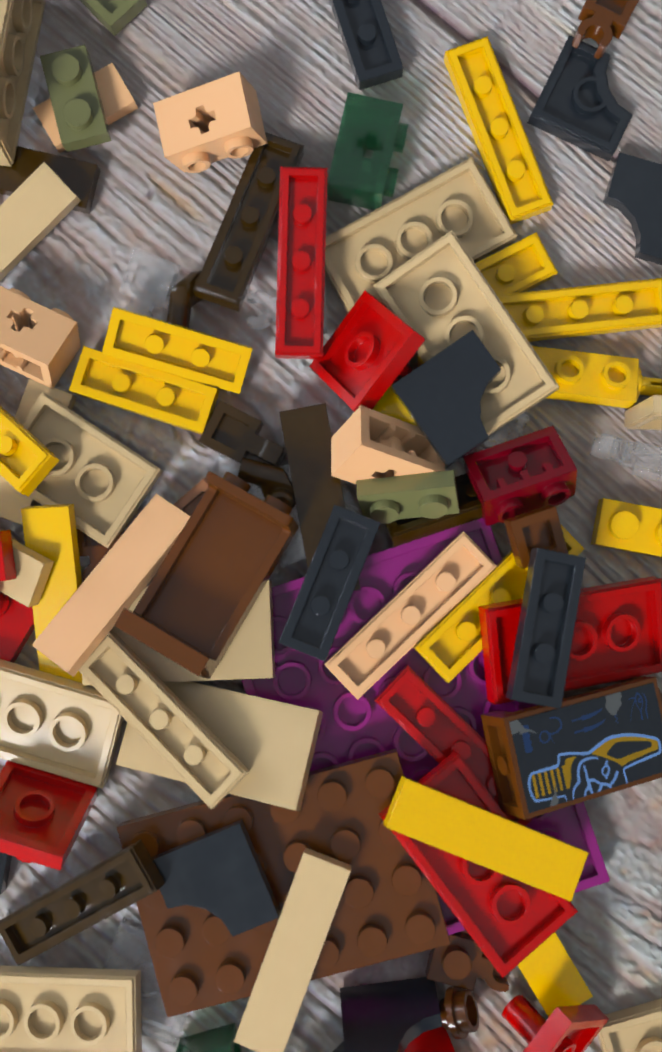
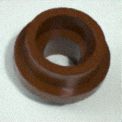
[439,986,479,1040]

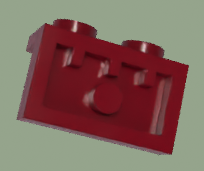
[463,425,577,526]

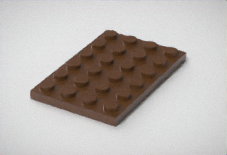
[117,748,450,1018]

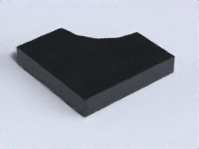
[527,35,633,162]
[603,153,662,265]
[391,330,501,467]
[152,819,281,936]
[340,977,442,1052]

